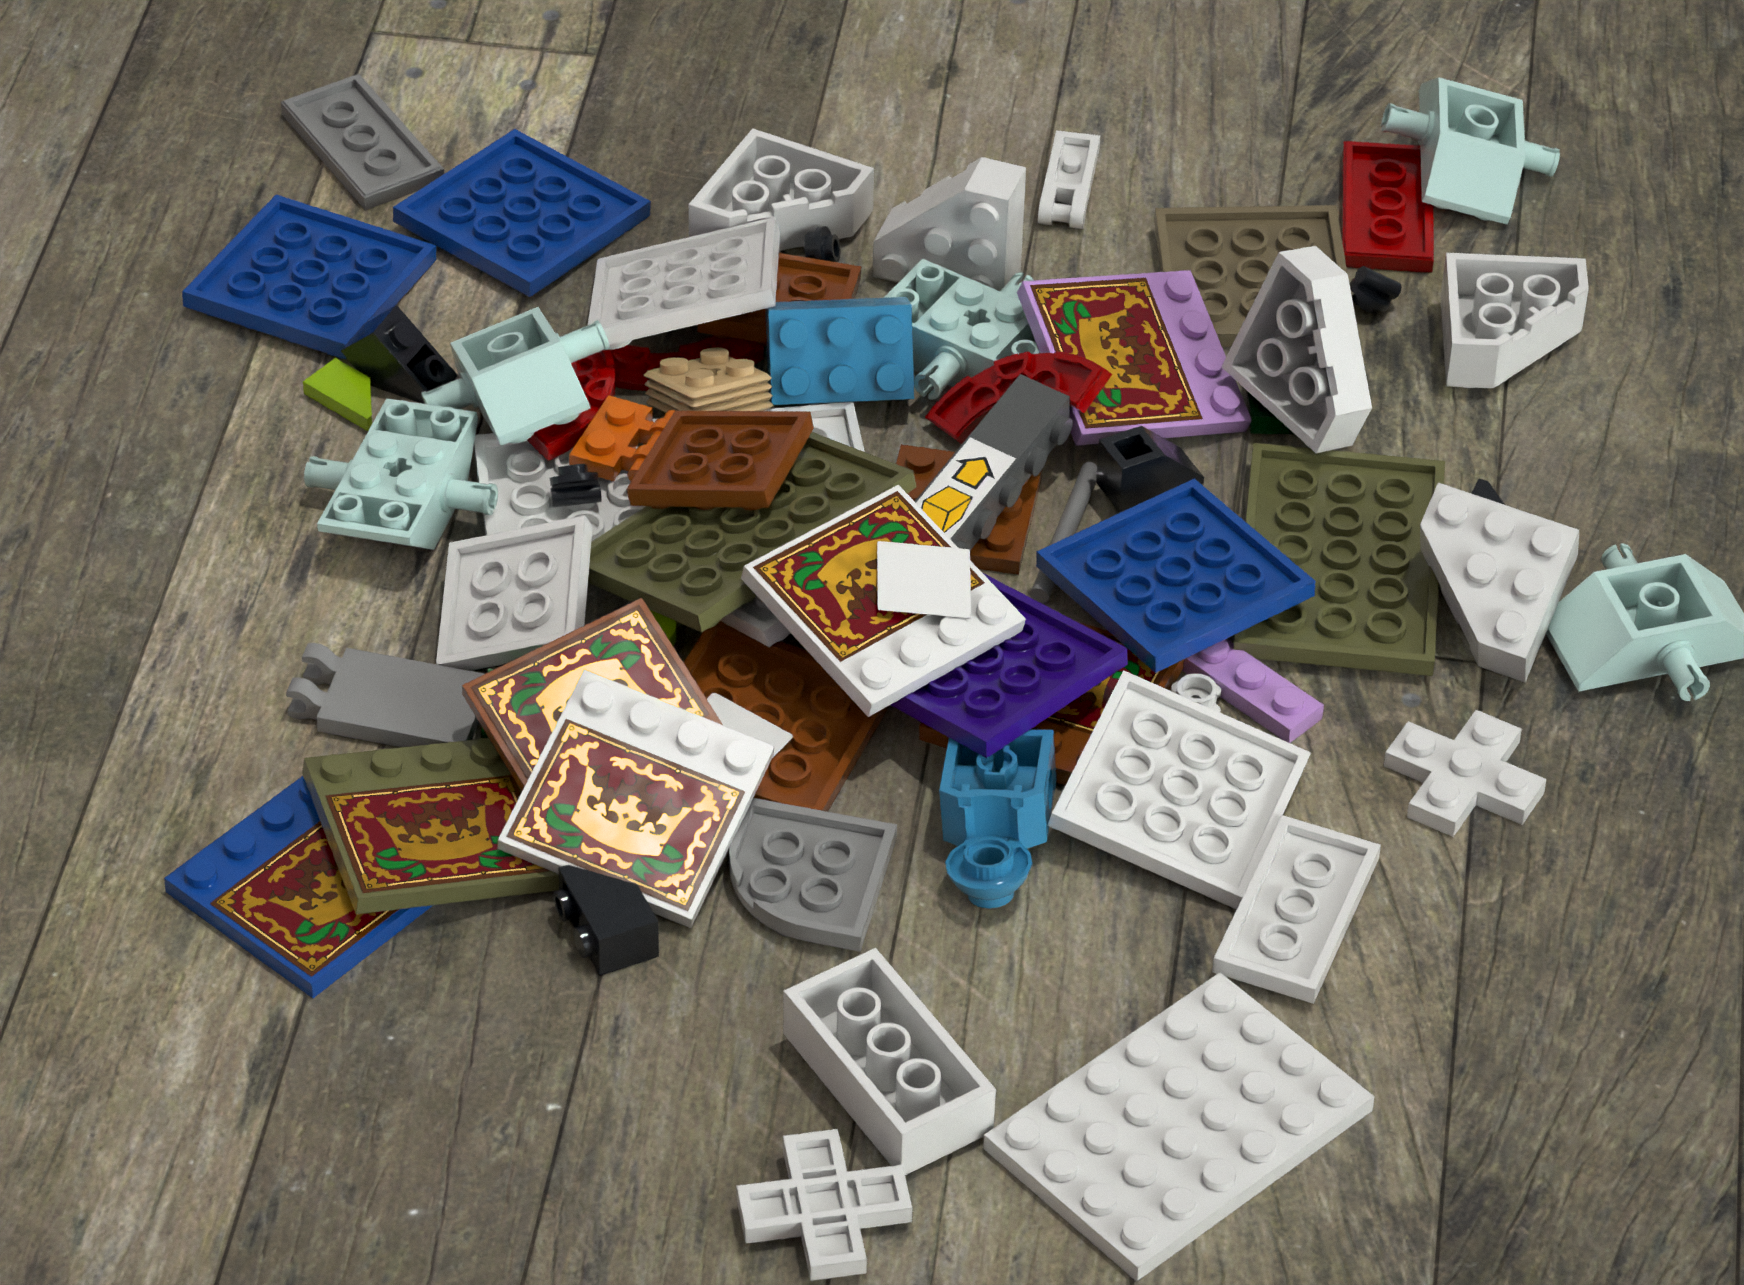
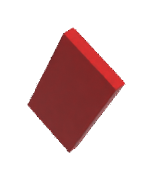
[1341,141,1434,273]

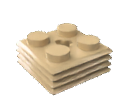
[644,348,773,414]

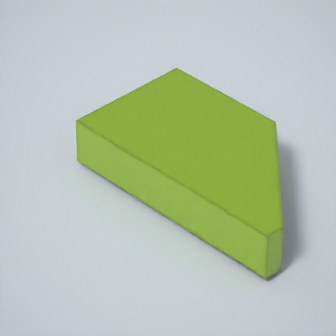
[303,358,372,431]

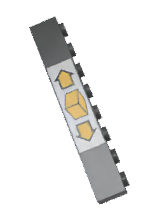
[914,374,1073,551]

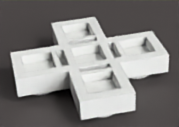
[1384,710,1547,837]
[737,1129,912,1281]

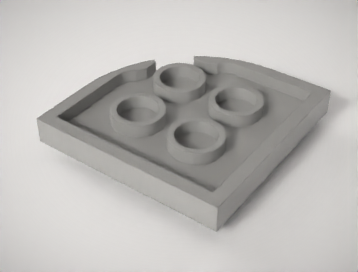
[729,798,897,952]

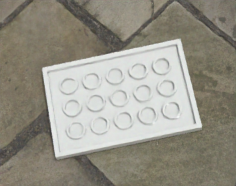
[983,972,1374,1282]

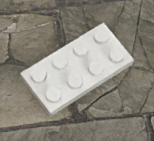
[1212,815,1381,1004]

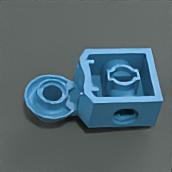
[939,730,1057,909]

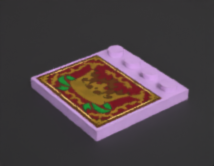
[1017,270,1251,445]

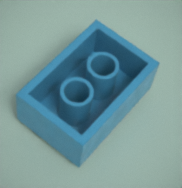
[765,297,914,405]

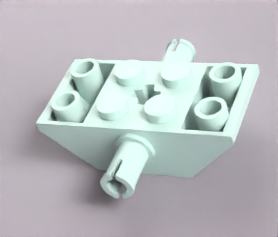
[1381,77,1560,225]
[884,259,1040,400]
[421,307,610,446]
[304,398,498,550]
[1546,543,1744,701]

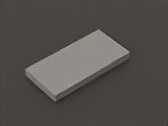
[280,74,444,210]

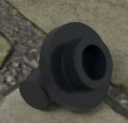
[1349,266,1402,313]
[549,464,601,507]

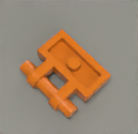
[569,395,675,481]

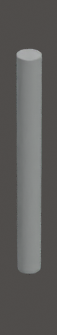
[1030,462,1097,603]

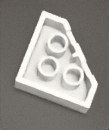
[689,128,874,251]
[873,157,1026,291]
[1221,246,1372,453]
[1440,253,1589,388]
[1420,483,1579,682]

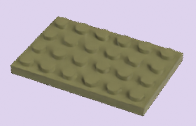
[588,432,917,632]
[1233,443,1445,676]

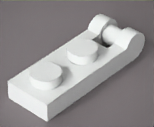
[1038,130,1100,229]

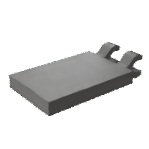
[286,643,484,747]

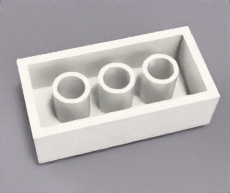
[783,948,996,1175]

